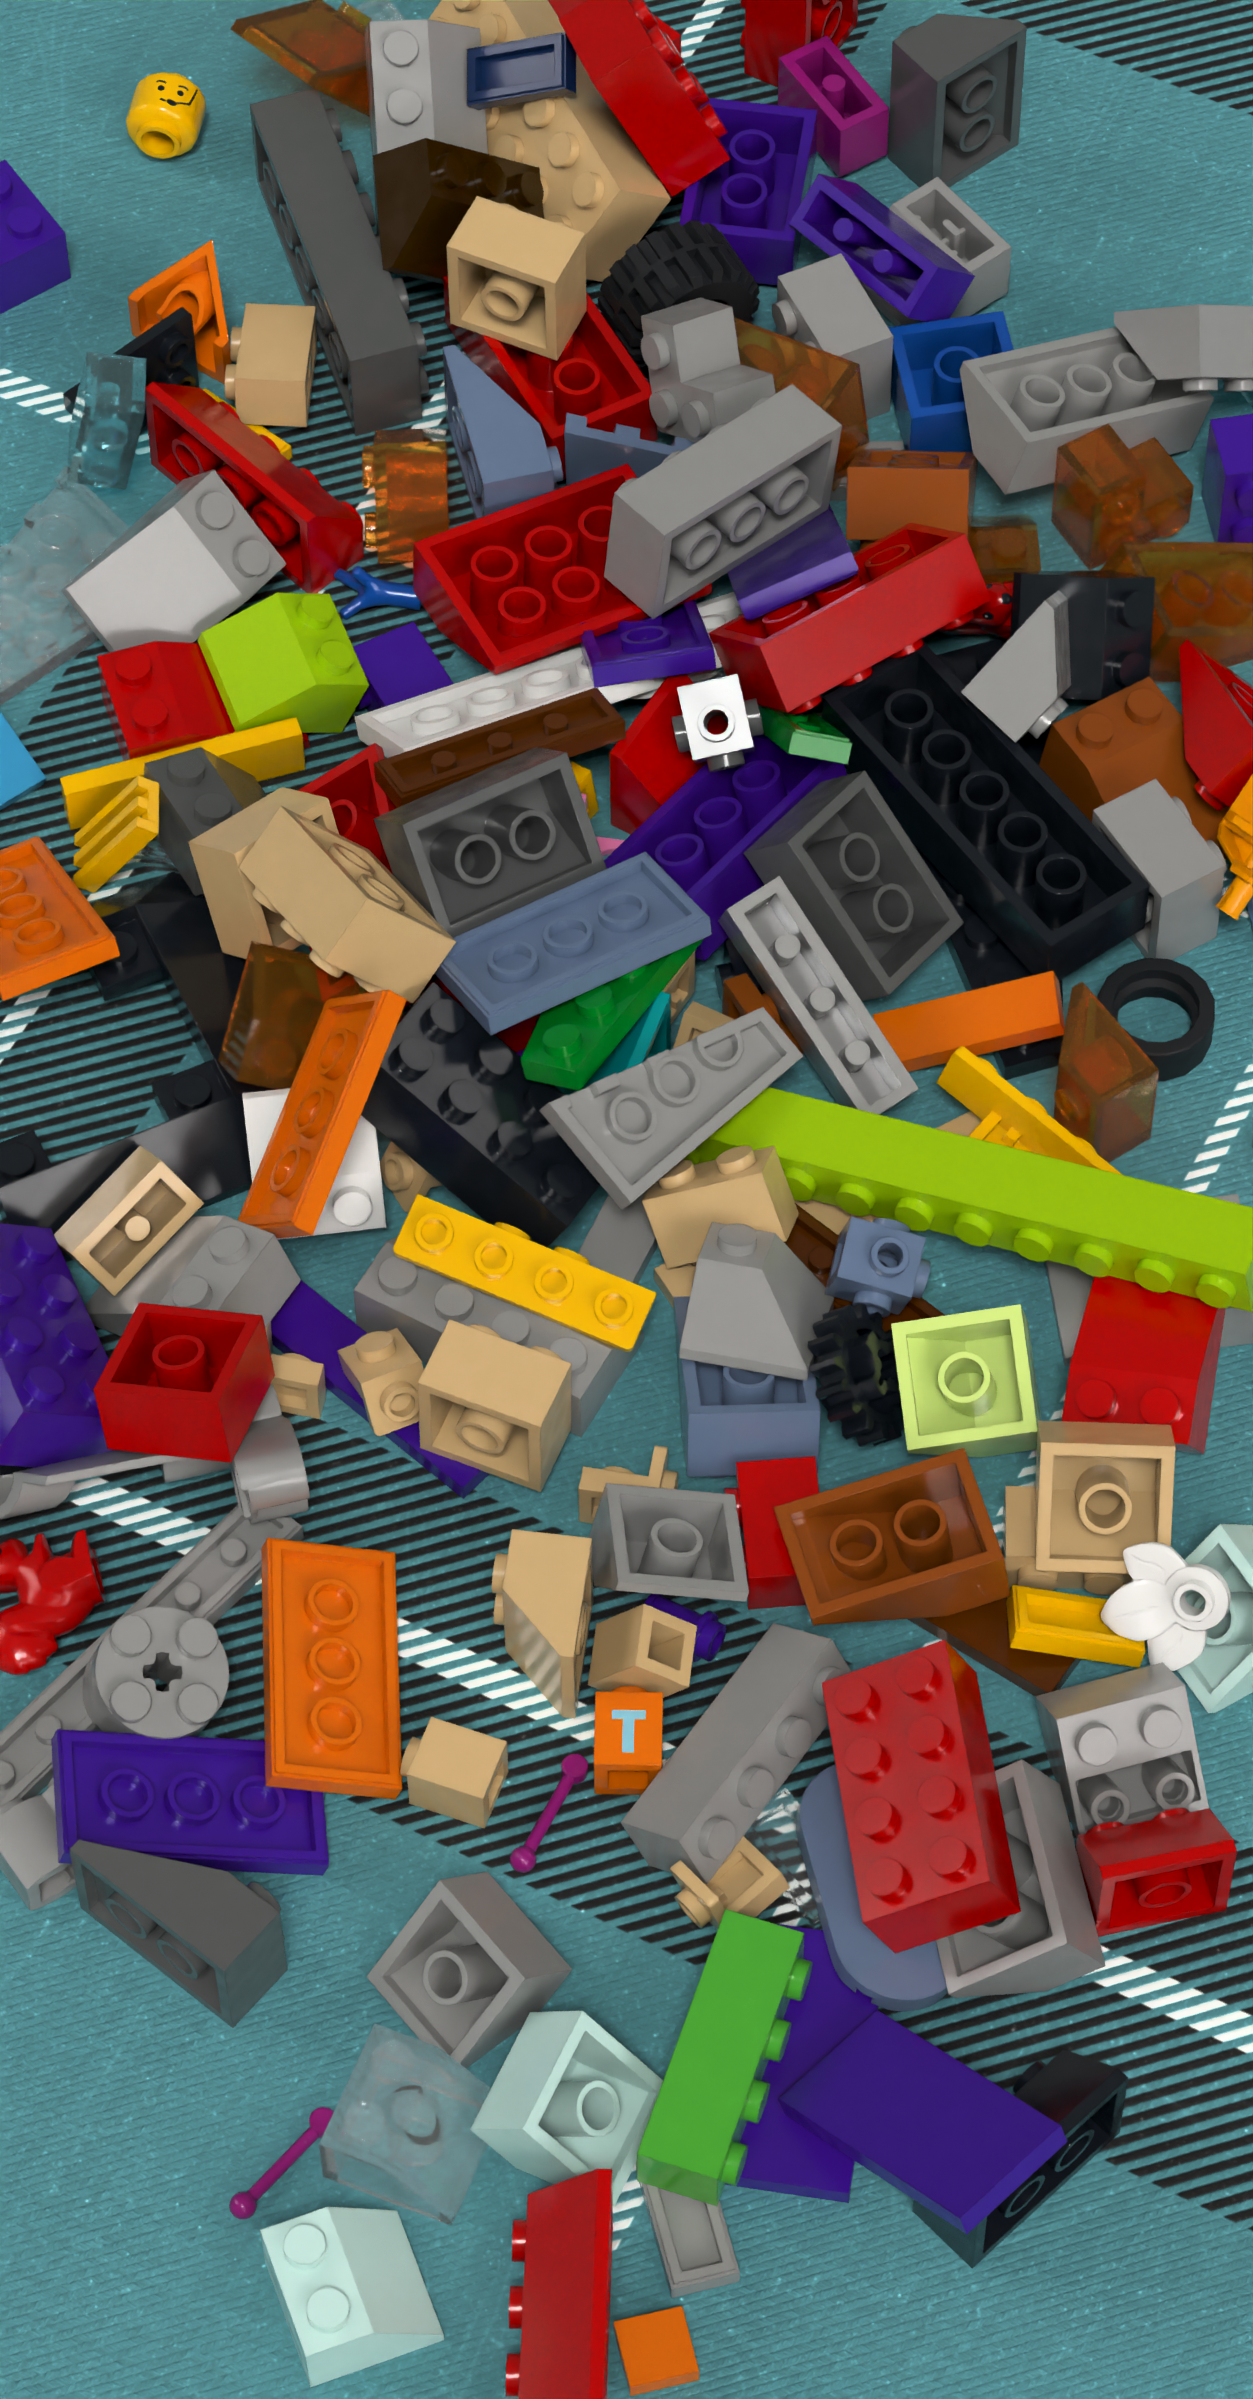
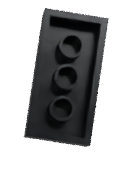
[361,982,600,1247]

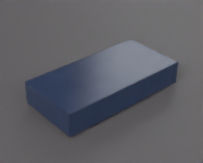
[467,32,576,110]

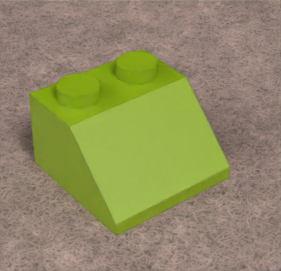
[197,593,369,733]

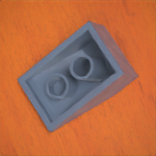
[443,345,563,520]
[674,1296,820,1478]

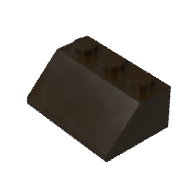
[373,138,544,284]

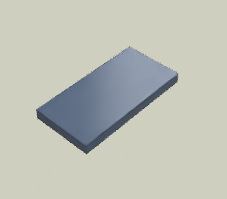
[434,852,712,1036]

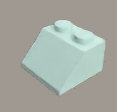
[1177,1524,1253,1713]
[470,2011,663,2207]
[260,2207,444,2388]

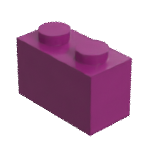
[778,35,889,178]

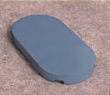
[796,1764,948,2011]

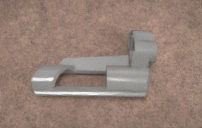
[0,1383,310,1524]

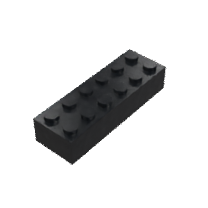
[822,643,1150,980]

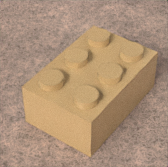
[238,806,456,1003]

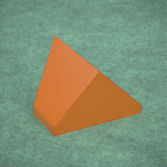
[128,239,231,385]

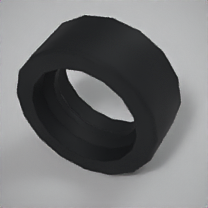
[1095,958,1215,1082]

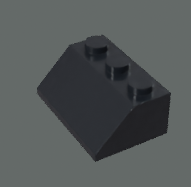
[913,2049,1128,2269]

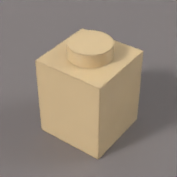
[588,1604,697,1698]
[400,1717,509,1829]

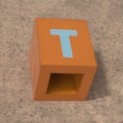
[594,1686,663,1795]

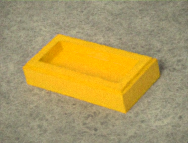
[1006,1585,1145,1668]

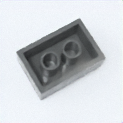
[744,770,964,1001]

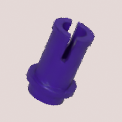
[644,1594,726,1662]

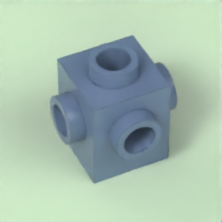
[825,1216,931,1317]

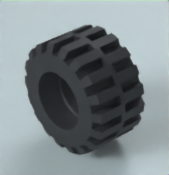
[598,221,760,374]

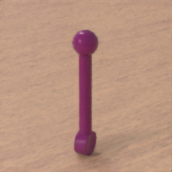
[510,1754,588,1873]
[229,2107,337,2220]

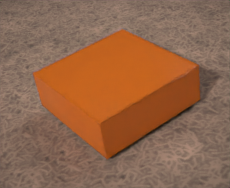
[613,2306,699,2396]

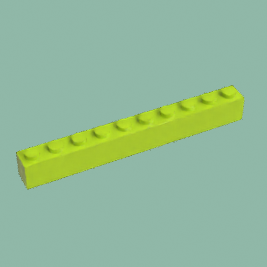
[683,1087,1253,1312]

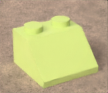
[891,1304,1042,1458]

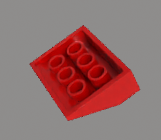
[413,463,712,675]

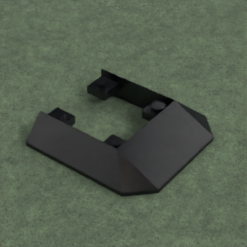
[0,872,318,1262]

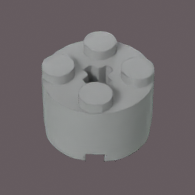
[82,1606,229,1739]

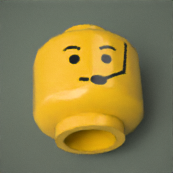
[126,72,206,159]

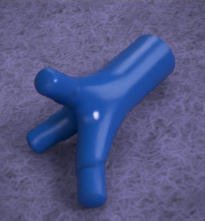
[334,566,421,620]

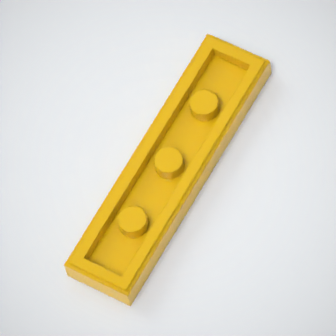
[60,717,305,830]

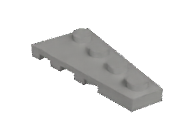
[539,1007,803,1210]

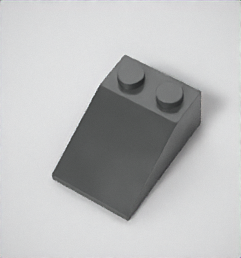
[69,1840,288,2028]

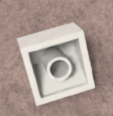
[242,1088,386,1240]

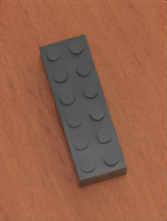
[250,88,429,436]

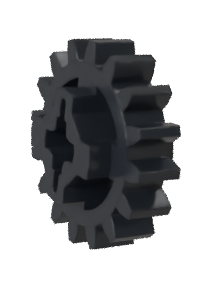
[808,1304,904,1447]

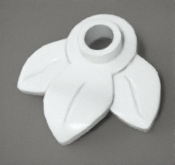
[1100,1542,1231,1671]

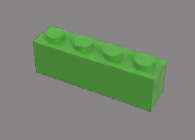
[637,1909,813,2206]

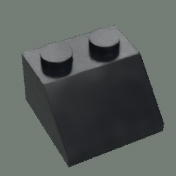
[1010,570,1155,701]

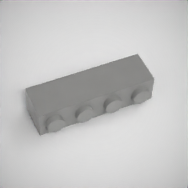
[718,876,919,1115]
[620,1623,852,1884]

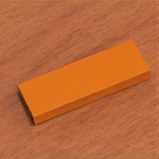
[873,971,1066,1072]

